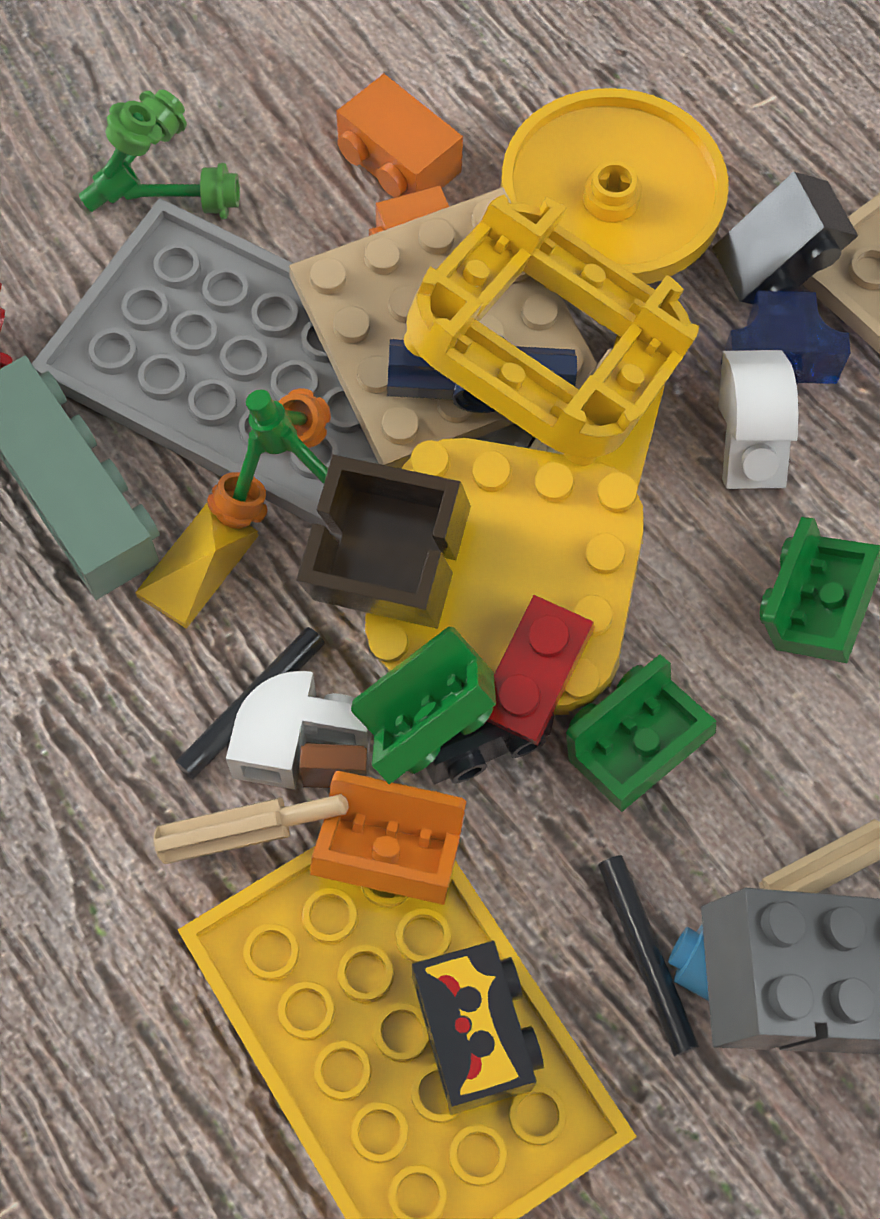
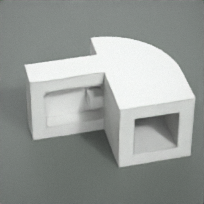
[718,350,799,489]
[226,671,372,790]

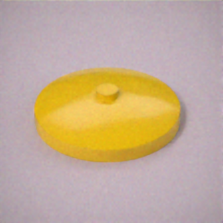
[501,88,729,284]

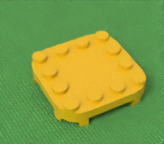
[365,438,643,715]

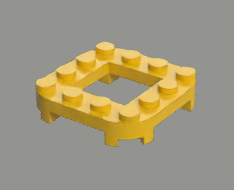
[404,194,699,466]

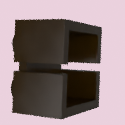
[296,454,471,629]

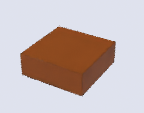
[299,744,369,788]

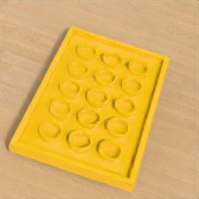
[177,846,637,1219]

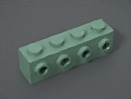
[0,355,160,600]

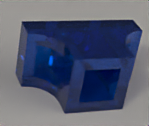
[720,291,851,384]

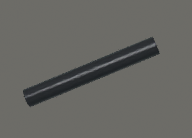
[175,627,325,780]
[598,855,700,1057]

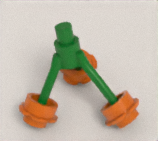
[207,388,331,529]

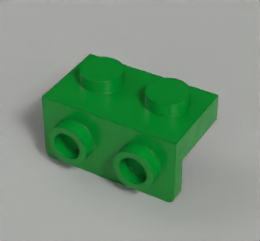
[760,517,880,664]
[351,627,496,785]
[566,654,717,812]

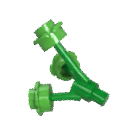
[79,89,240,219]

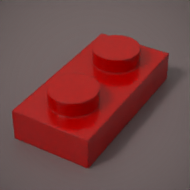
[486,595,595,745]

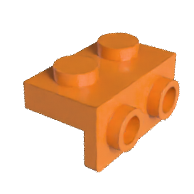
[310,771,467,905]

